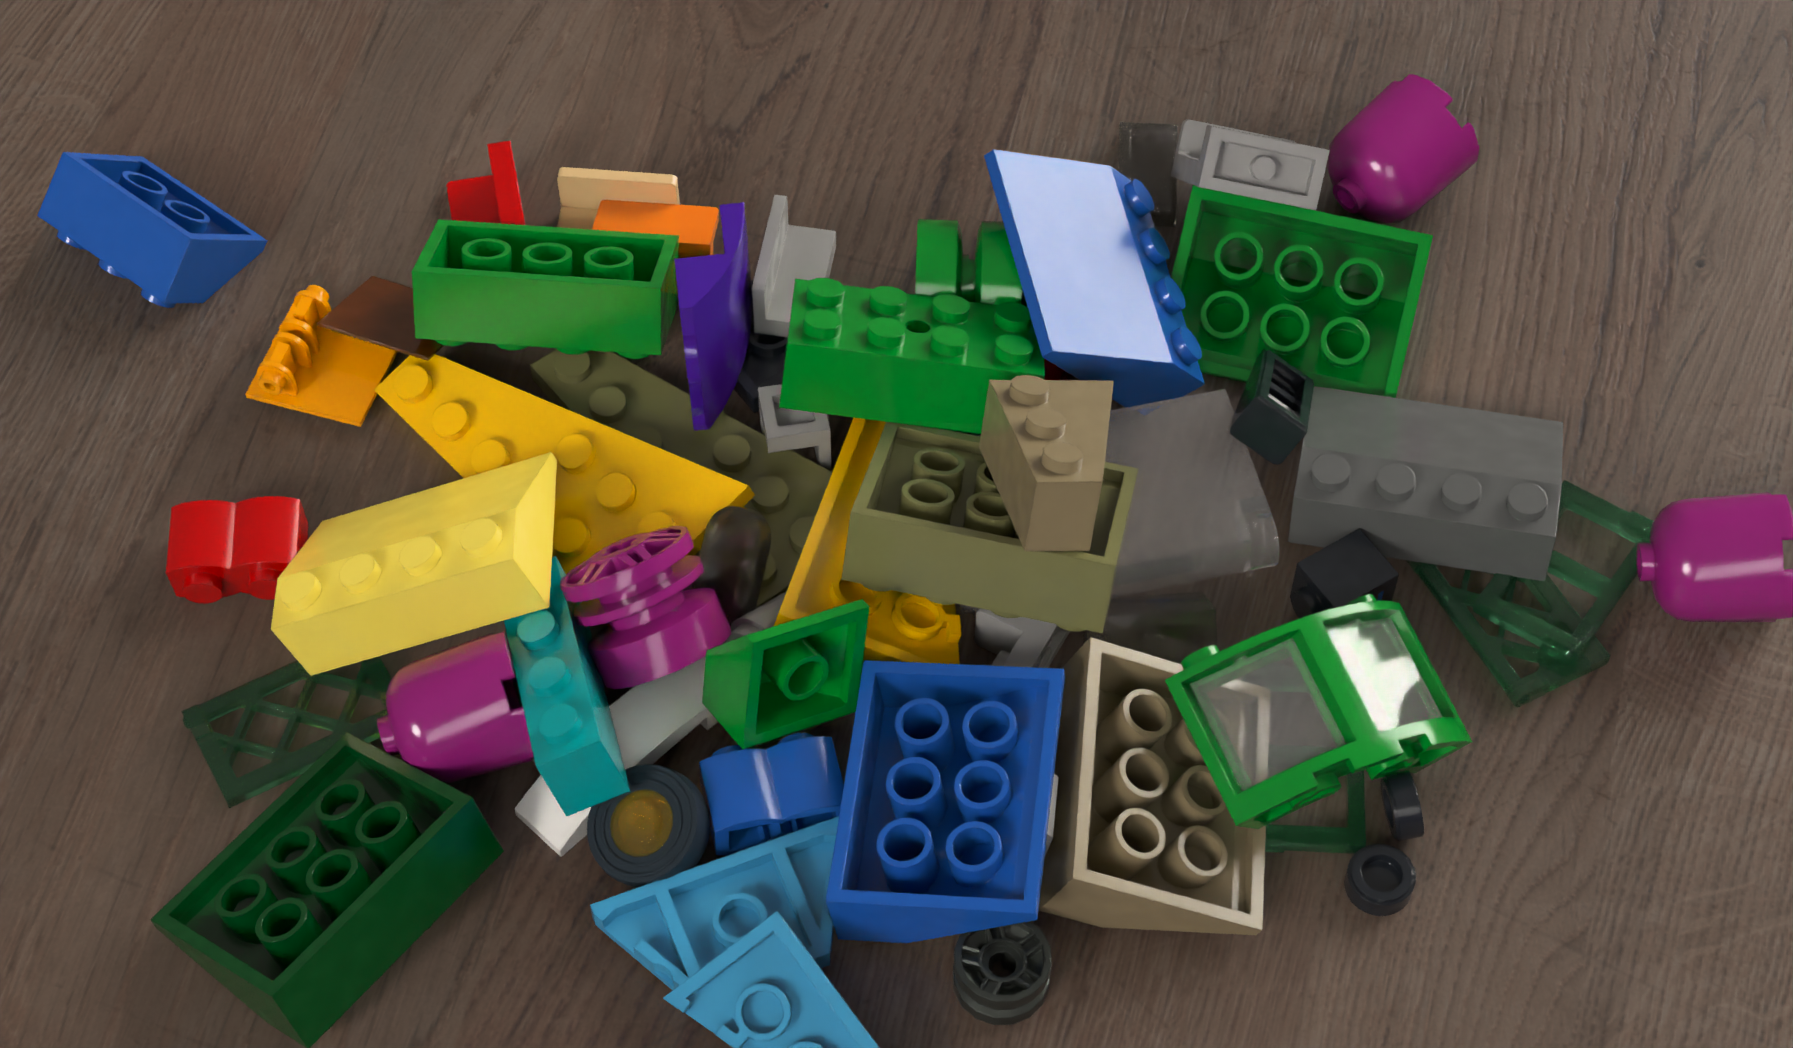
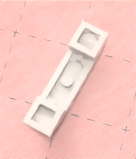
[515,656,718,857]

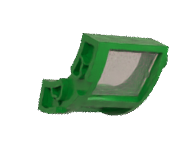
[1165,594,1472,829]

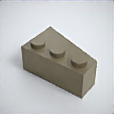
[979,375,1114,551]

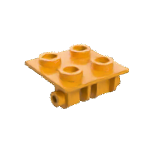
[245,285,398,427]

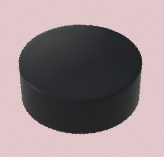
[1381,770,1424,841]
[1344,844,1416,916]

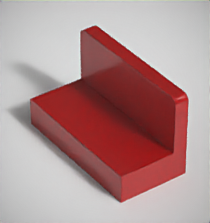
[446,140,525,225]

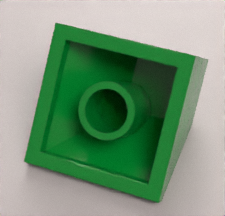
[702,599,870,749]

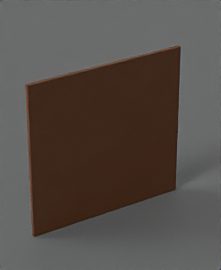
[316,276,445,361]

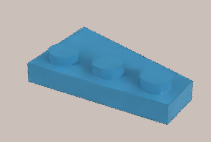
[663,911,880,1048]

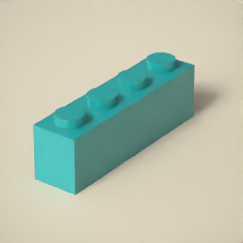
[504,556,630,816]

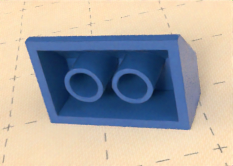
[37,152,268,308]

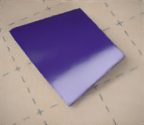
[674,202,753,431]

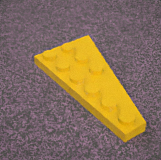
[773,417,962,664]

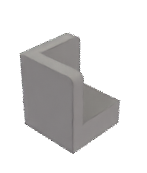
[758,384,831,470]

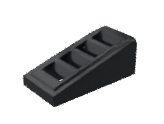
[1230,349,1314,465]

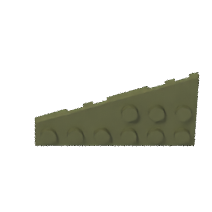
[530,349,832,615]

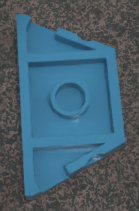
[590,816,839,990]

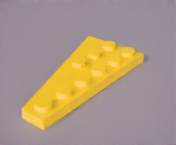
[374,354,755,574]

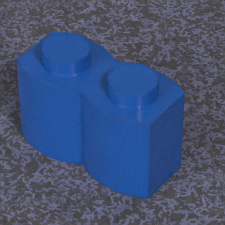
[699,733,844,856]

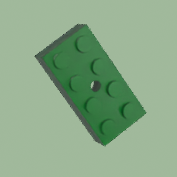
[412,219,679,359]
[779,278,1045,434]

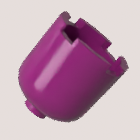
[1326,74,1479,223]
[1636,492,1793,622]
[377,631,534,784]

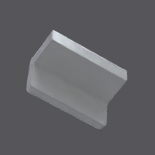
[752,195,836,337]

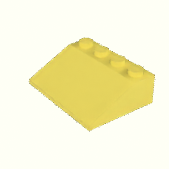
[271,452,557,676]

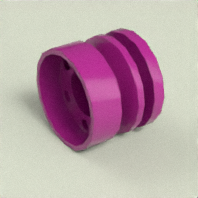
[560,526,731,689]

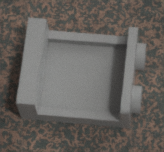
[1171,119,1330,210]

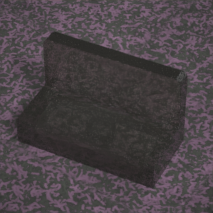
[1083,592,1217,664]

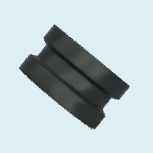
[953,921,1052,1025]

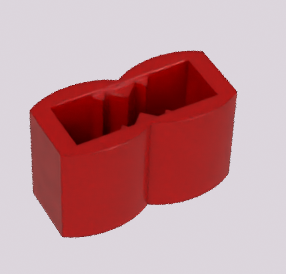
[166,496,309,604]

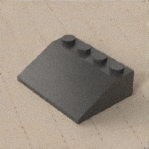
[1288,386,1563,581]

